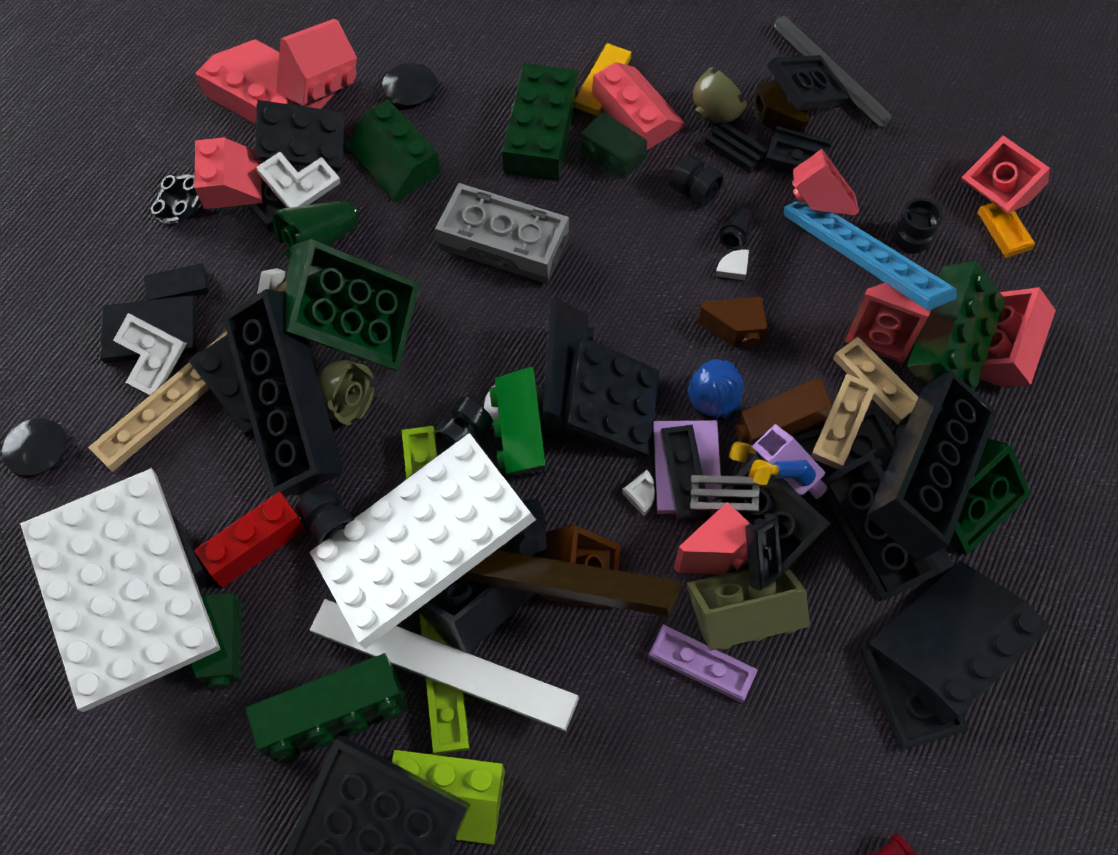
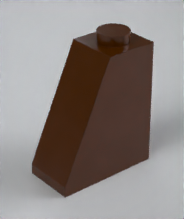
[735,378,832,446]

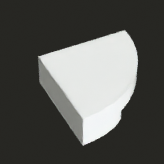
[715,250,749,280]
[257,268,286,294]
[622,470,655,516]

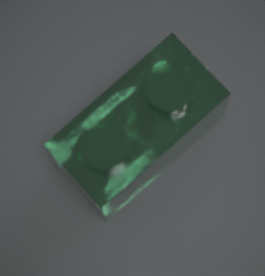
[581,112,647,179]

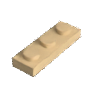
[833,337,918,425]
[811,374,877,470]

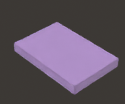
[653,420,722,514]

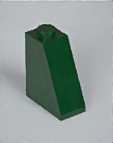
[190,593,242,689]

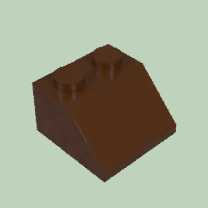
[539,524,621,610]

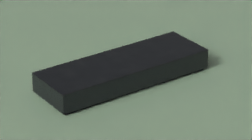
[660,424,711,522]

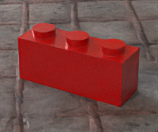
[194,492,306,588]

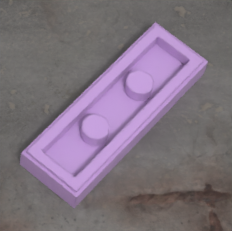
[648,625,758,703]

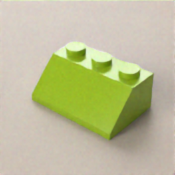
[392,750,505,845]

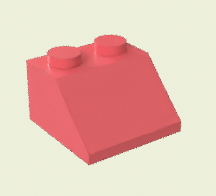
[961,135,1050,213]
[194,137,263,209]
[792,149,860,215]
[674,502,750,575]

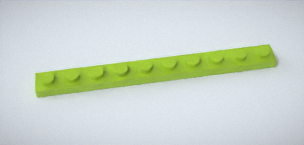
[402,426,470,755]

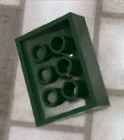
[285,239,420,371]

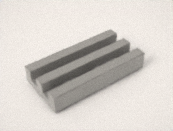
[690,475,760,512]

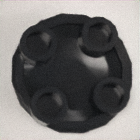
[382,62,437,109]
[151,174,201,225]
[2,418,66,476]

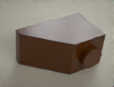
[697,297,768,347]

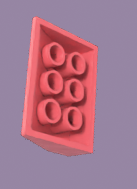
[195,39,338,124]

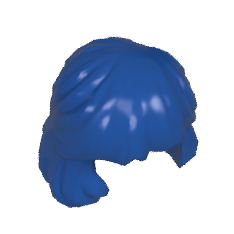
[687,359,744,419]

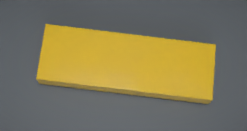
[575,43,632,117]

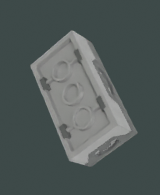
[435,183,569,284]

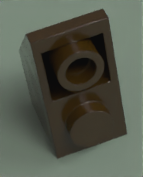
[753,81,809,133]

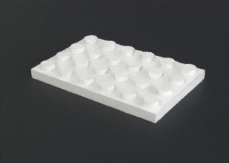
[310,433,536,649]
[20,468,221,712]

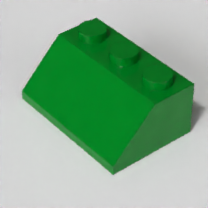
[489,367,545,478]

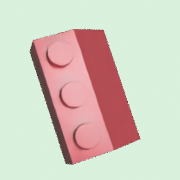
[276,19,357,106]
[592,62,686,153]
[845,283,931,363]
[979,287,1056,387]

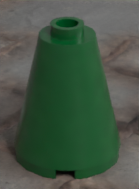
[272,200,359,260]

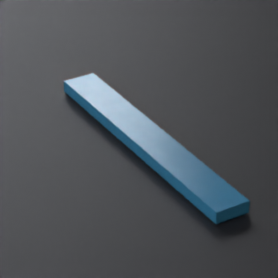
[784,201,957,311]

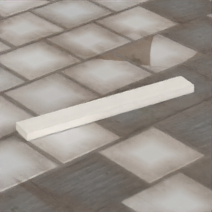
[310,599,579,732]

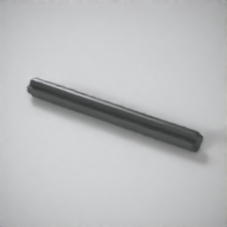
[774,16,892,128]

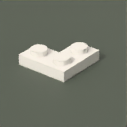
[256,152,340,208]
[113,313,187,395]

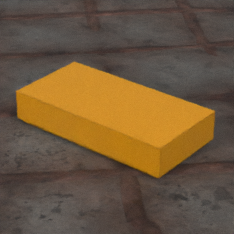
[977,203,1035,258]

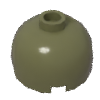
[693,67,748,124]
[317,360,374,425]

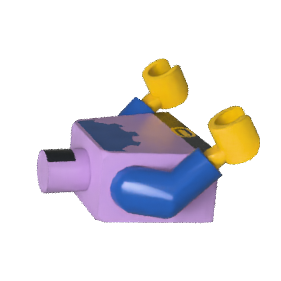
[729,424,827,500]

